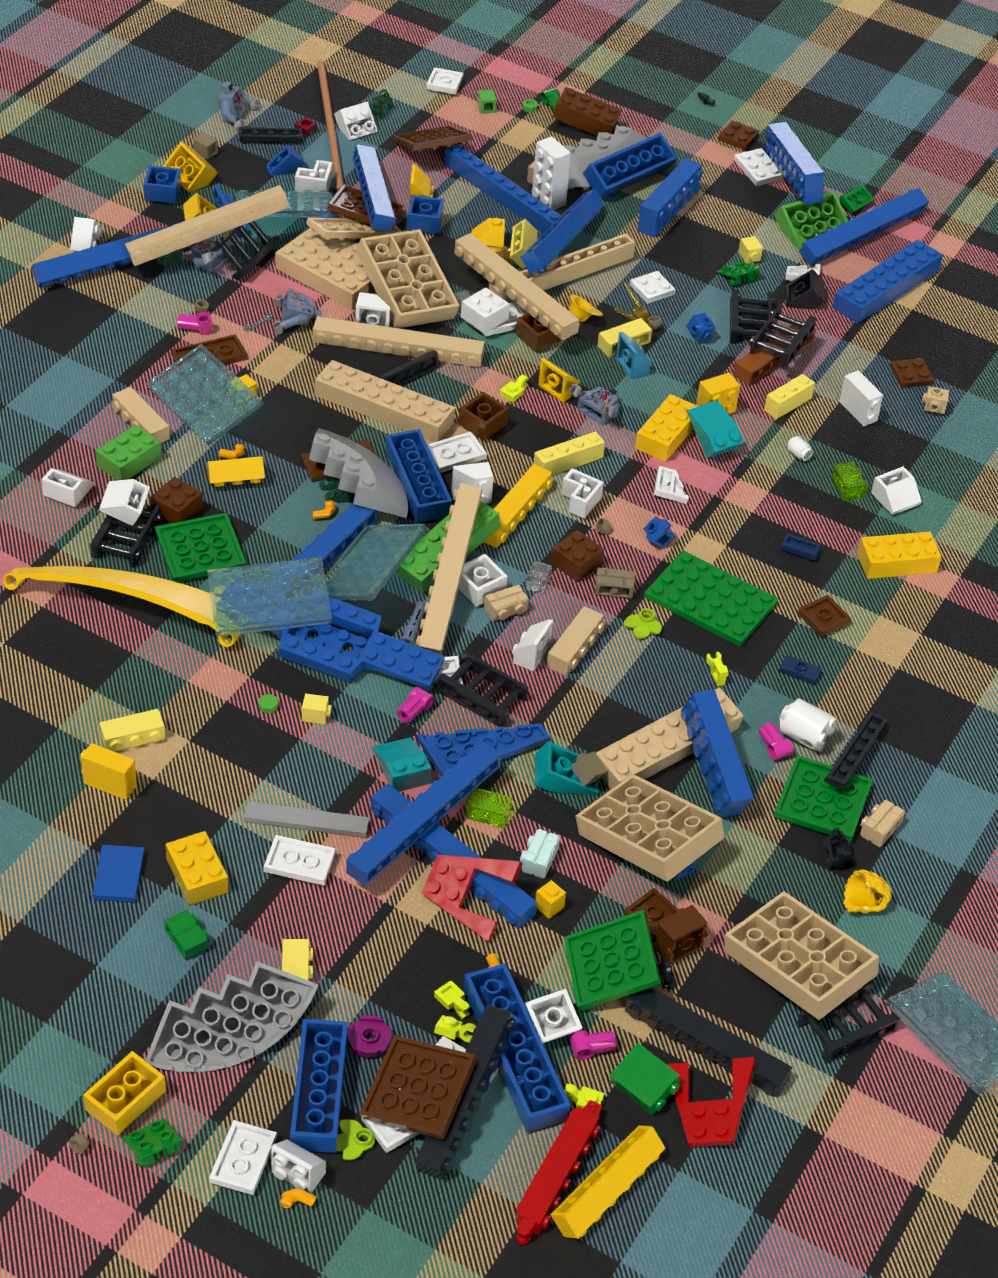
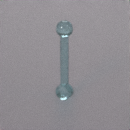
[244,314,272,332]

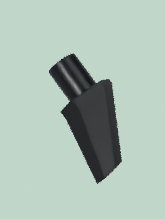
[697,91,715,106]

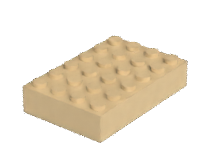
[275,227,376,310]
[356,229,460,328]
[576,774,725,882]
[725,891,879,1020]

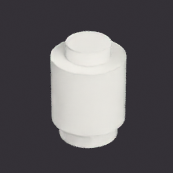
[787,436,813,461]

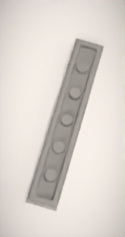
[244,801,369,838]

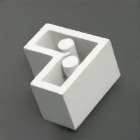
[295,160,332,197]
[70,217,103,252]
[562,468,604,519]

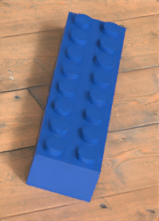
[765,122,824,204]
[832,239,943,324]
[463,963,571,1133]

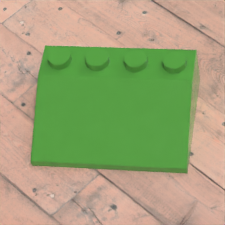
[774,191,848,250]

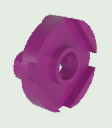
[347,1015,392,1058]

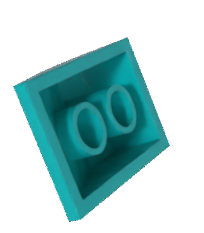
[687,400,745,459]
[373,737,431,792]
[535,741,599,795]

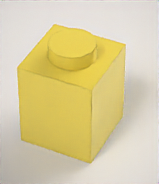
[738,236,763,263]
[302,694,332,724]

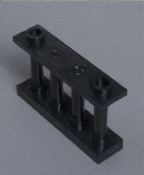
[211,221,280,281]
[730,288,775,344]
[749,304,817,368]
[90,505,163,568]
[436,650,529,727]
[797,980,901,1064]

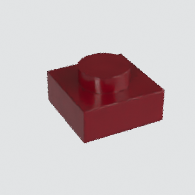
[295,117,317,135]

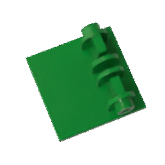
[716,261,761,287]
[123,1118,182,1167]

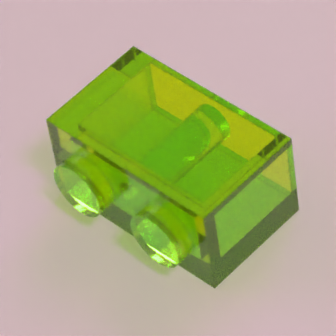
[832,461,868,501]
[466,788,513,828]

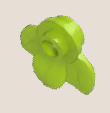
[624,608,662,639]
[336,1120,375,1160]

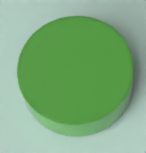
[523,99,538,113]
[259,694,278,713]

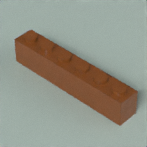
[734,319,816,385]

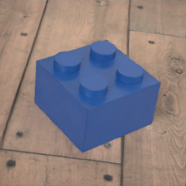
[143,165,182,203]
[407,195,444,234]

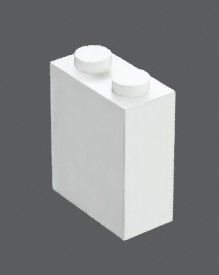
[839,370,883,426]

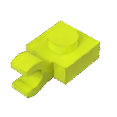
[500,374,528,402]
[706,652,728,686]
[434,981,470,1019]
[434,1015,476,1042]
[564,1084,604,1109]

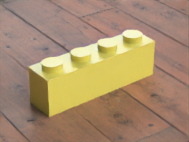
[534,431,605,475]

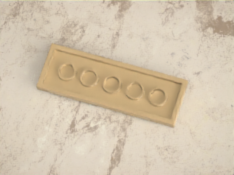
[306,218,403,240]

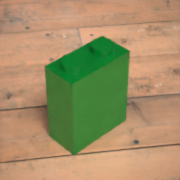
[609,1043,680,1116]

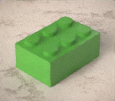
[95,425,162,481]

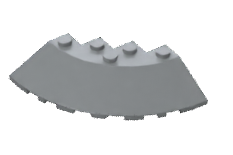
[563,126,647,189]
[309,428,408,518]
[145,961,318,1072]

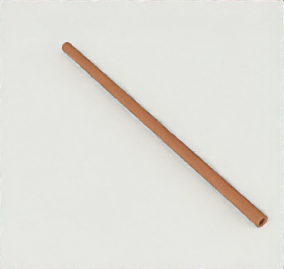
[317,60,344,192]

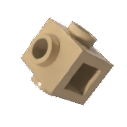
[922,387,949,414]

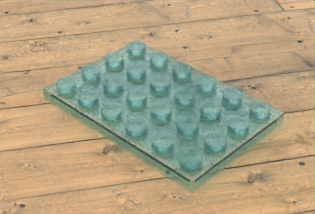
[235,190,333,217]
[146,344,264,446]
[313,524,427,601]
[207,557,332,636]
[886,971,998,1095]

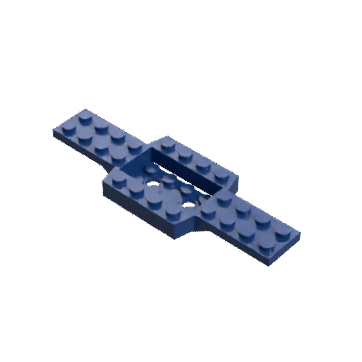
[217,579,445,690]

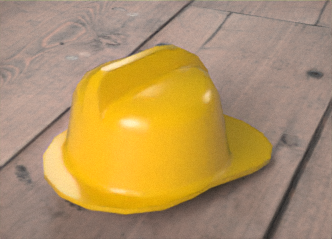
[569,295,603,322]

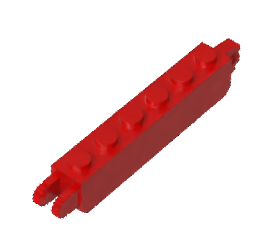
[515,1100,602,1245]

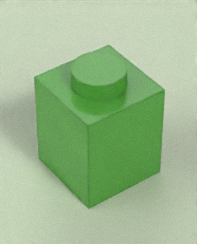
[477,89,496,114]

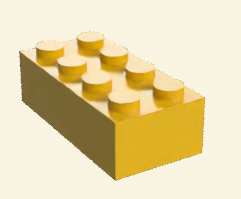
[635,394,698,462]
[857,531,941,579]

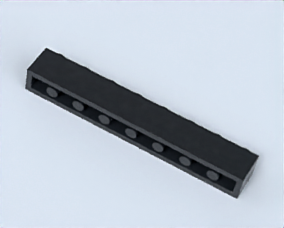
[625,988,792,1098]
[415,1005,516,1180]

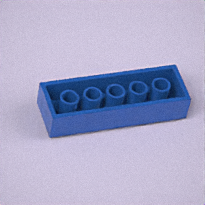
[583,133,677,198]
[637,158,703,238]
[385,429,452,523]
[681,689,754,818]
[290,1019,348,1153]

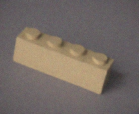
[112,387,170,443]
[547,606,605,675]

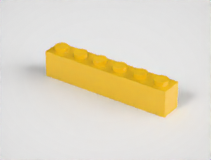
[484,464,553,548]
[550,1126,666,1239]

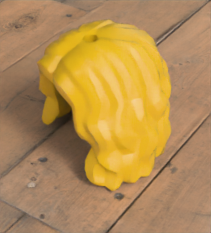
[843,869,891,914]

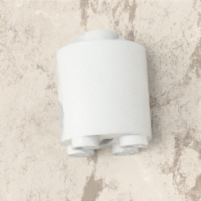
[780,698,836,752]

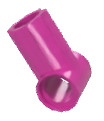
[177,312,213,335]
[397,686,435,723]
[759,722,793,761]
[570,1030,616,1060]

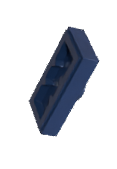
[780,534,821,561]
[779,655,822,685]

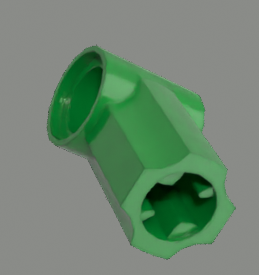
[540,88,560,110]

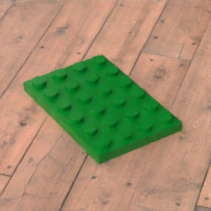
[644,550,779,647]

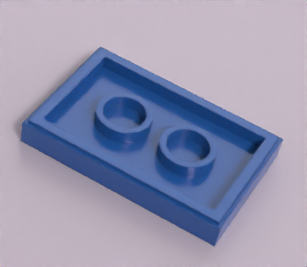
[93,845,144,902]

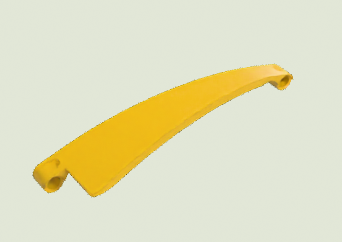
[3,566,241,647]

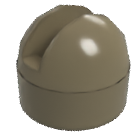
[195,299,209,313]
[647,316,661,330]
[596,518,612,534]
[69,1133,90,1154]

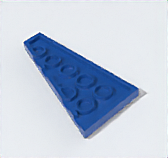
[417,724,550,777]

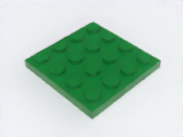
[155,513,247,582]
[773,755,873,841]
[564,910,661,1011]

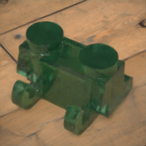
[369,89,394,120]
[153,248,183,269]
[319,475,352,503]

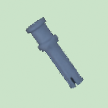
[399,602,426,645]

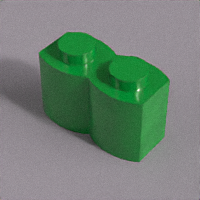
[164,909,210,960]

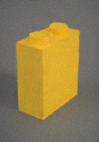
[80,743,137,800]

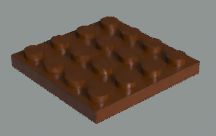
[393,125,473,152]
[327,184,404,225]
[360,1035,477,1140]

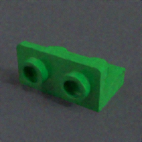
[839,185,875,215]

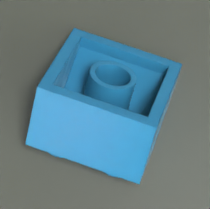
[616,332,652,379]

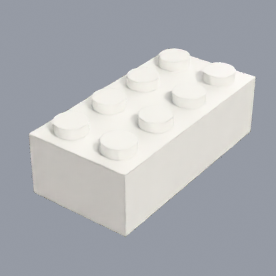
[532,137,571,210]

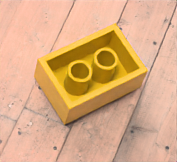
[166,831,229,906]
[83,1051,166,1136]

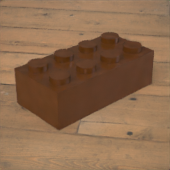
[552,87,622,136]

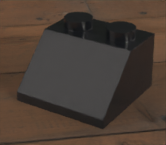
[786,269,825,310]

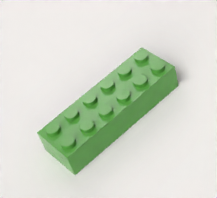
[395,501,500,595]

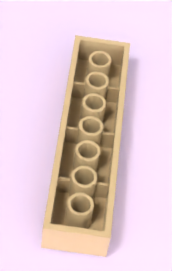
[315,360,455,442]
[596,687,744,789]

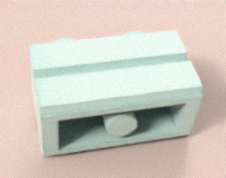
[520,829,560,879]

